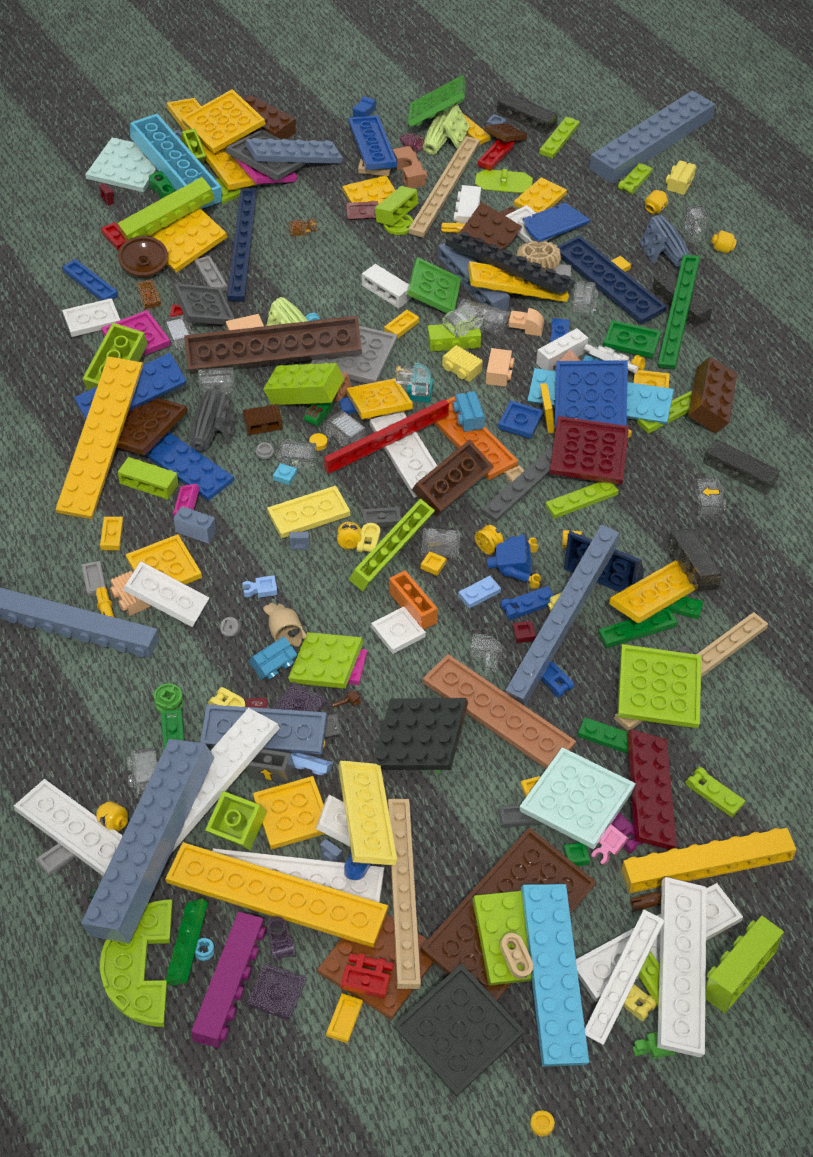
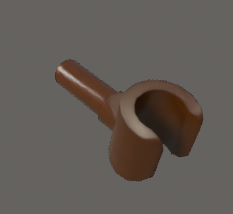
[332,691,361,708]

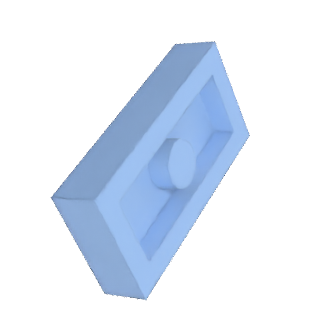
[458,576,501,609]
[291,752,333,775]

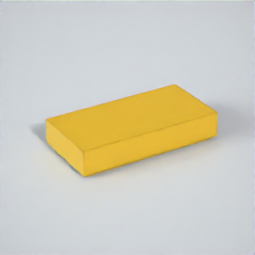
[326,993,363,1043]

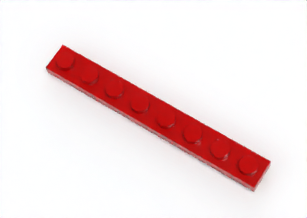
[324,399,449,474]

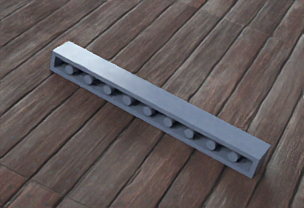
[506,524,620,706]
[0,588,159,658]

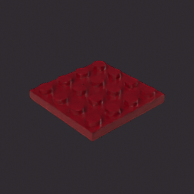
[549,416,629,485]

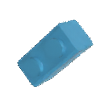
[452,391,485,432]
[249,636,297,680]

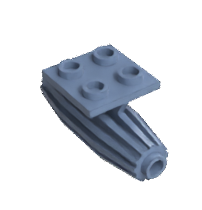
[640,215,689,268]

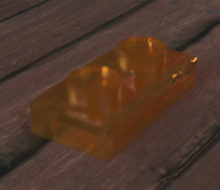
[136,279,161,309]

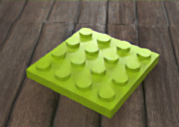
[617,644,701,728]
[472,891,532,986]

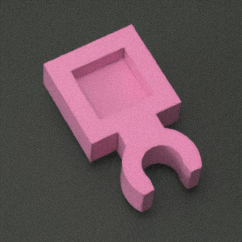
[592,824,629,865]

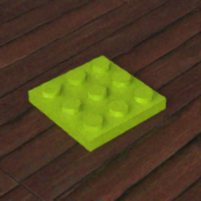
[288,632,364,689]

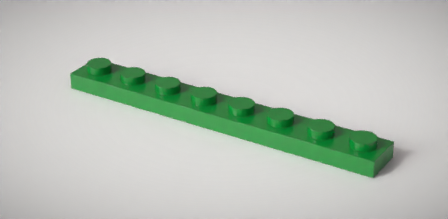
[658,255,700,369]

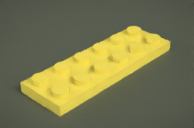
[338,761,397,865]

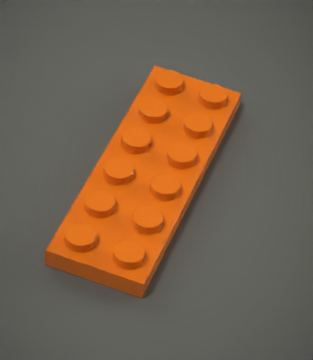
[434,396,518,480]

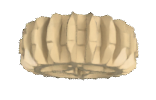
[516,240,561,270]

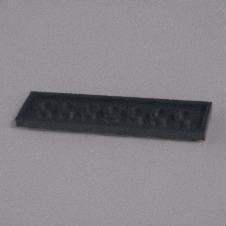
[445,232,575,295]

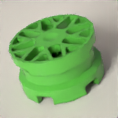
[154,683,183,713]

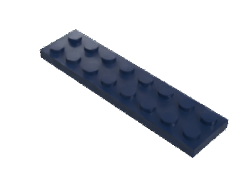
[557,235,667,324]

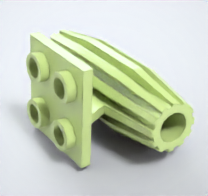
[423,103,470,155]
[266,297,308,326]

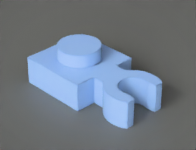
[242,576,277,598]

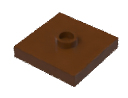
[484,123,527,142]

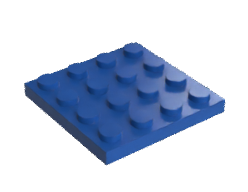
[555,360,628,430]

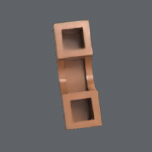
[392,146,427,188]

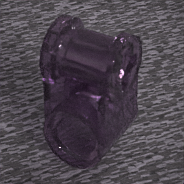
[266,916,296,963]

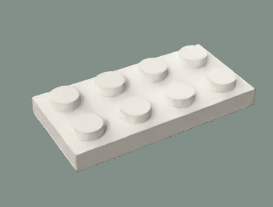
[123,562,209,627]

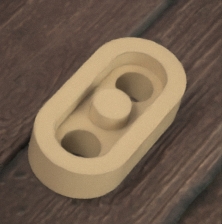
[499,933,533,979]

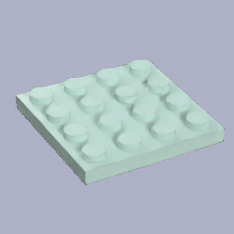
[86,138,158,192]
[519,747,636,849]

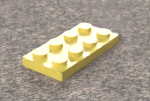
[267,486,350,539]

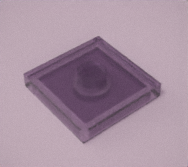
[271,681,327,712]
[247,963,307,1021]

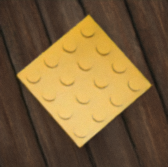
[181,89,266,153]
[149,208,227,273]

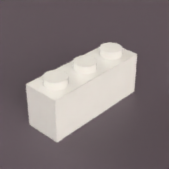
[454,185,481,223]
[362,264,412,309]
[536,329,588,371]

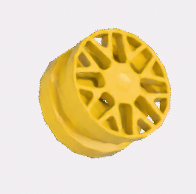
[475,524,504,555]

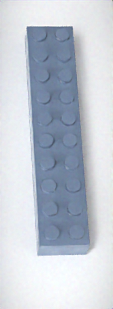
[589,91,715,183]
[81,739,214,943]

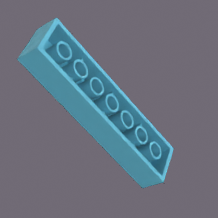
[130,114,222,209]

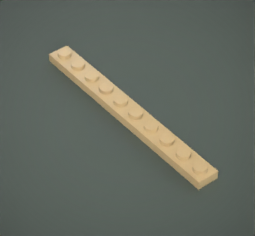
[409,136,480,238]
[614,612,768,732]
[388,799,421,989]

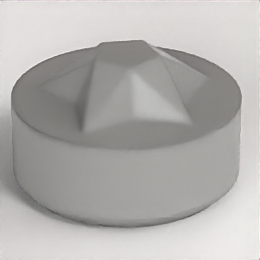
[220,617,241,637]

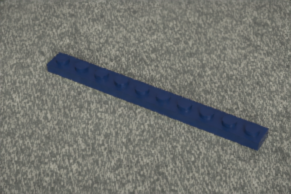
[228,188,257,301]

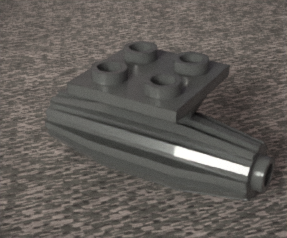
[190,389,238,451]

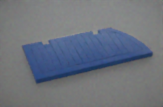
[522,203,591,242]

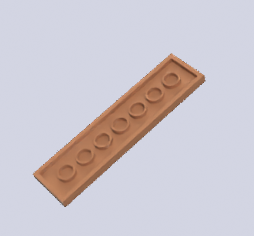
[423,654,576,769]

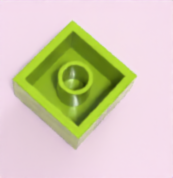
[205,791,267,851]

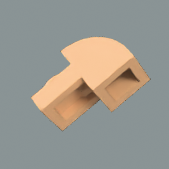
[509,308,544,336]

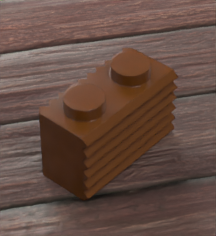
[243,404,283,436]

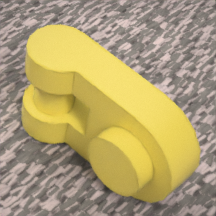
[357,523,380,553]
[208,687,245,707]
[623,985,657,1021]

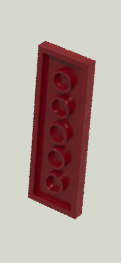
[627,729,677,850]

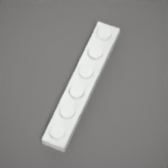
[585,910,665,1045]

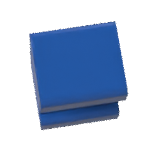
[353,96,376,117]

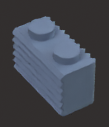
[173,506,216,544]

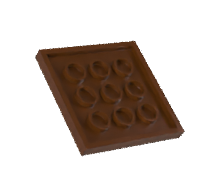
[117,398,188,456]

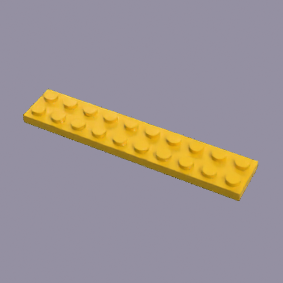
[167,98,257,190]
[55,356,143,519]
[166,842,388,948]

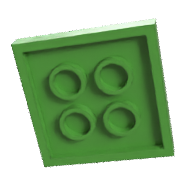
[406,257,461,315]

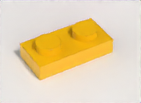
[384,310,419,338]
[100,517,124,550]

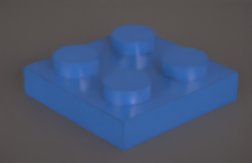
[498,401,544,439]

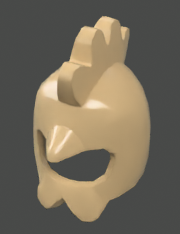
[263,603,306,647]

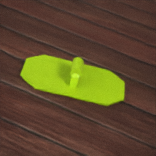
[475,169,533,193]

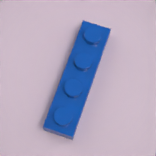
[62,259,118,301]

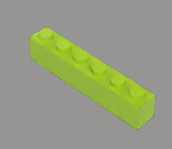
[118,177,215,240]
[348,499,435,591]

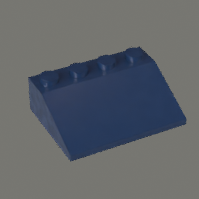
[564,531,644,592]

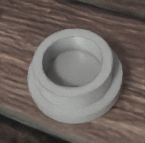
[256,442,274,459]

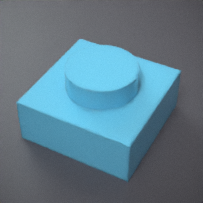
[273,463,297,485]

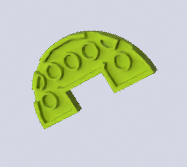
[100,899,173,1027]

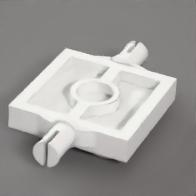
[584,344,638,373]

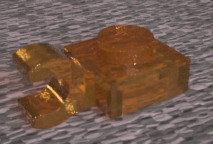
[289,218,317,236]

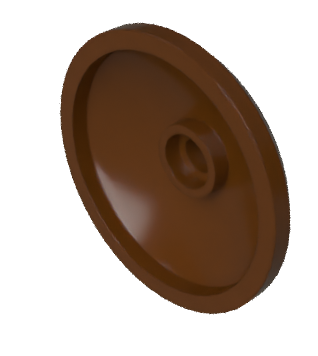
[118,236,168,277]

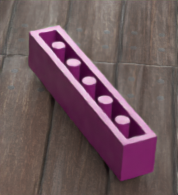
[191,912,267,1048]

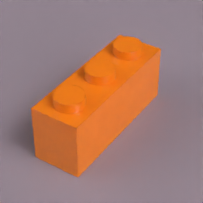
[389,570,438,630]

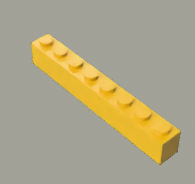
[621,828,796,893]

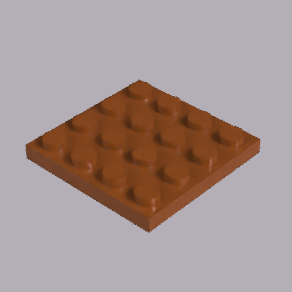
[317,914,434,1020]

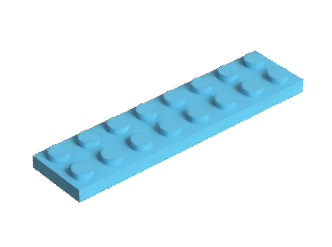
[528,368,674,424]
[521,884,589,1067]

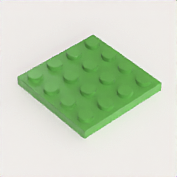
[408,75,466,126]

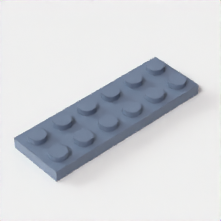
[245,138,343,164]
[200,704,328,754]

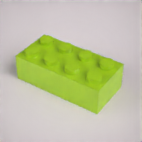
[83,323,148,390]
[263,363,344,405]
[705,916,784,1013]

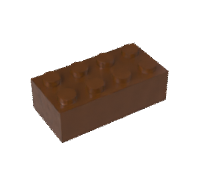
[243,95,296,140]
[688,356,737,433]
[412,439,494,517]

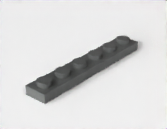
[481,448,553,523]

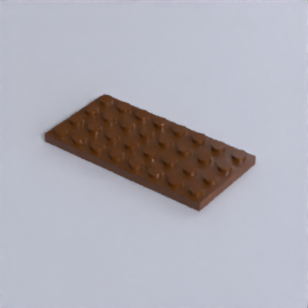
[420,827,597,1001]

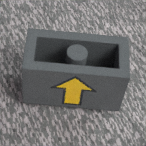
[246,749,295,784]

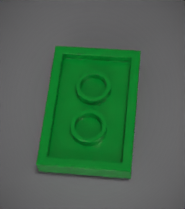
[603,320,661,358]

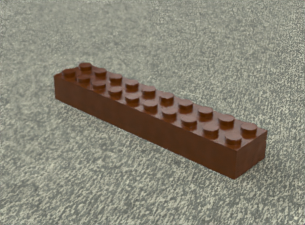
[184,315,362,374]

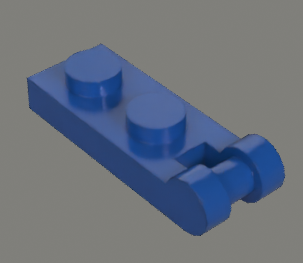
[500,586,554,620]
[523,656,574,698]

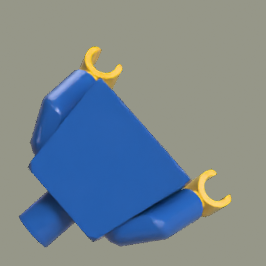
[487,534,541,589]

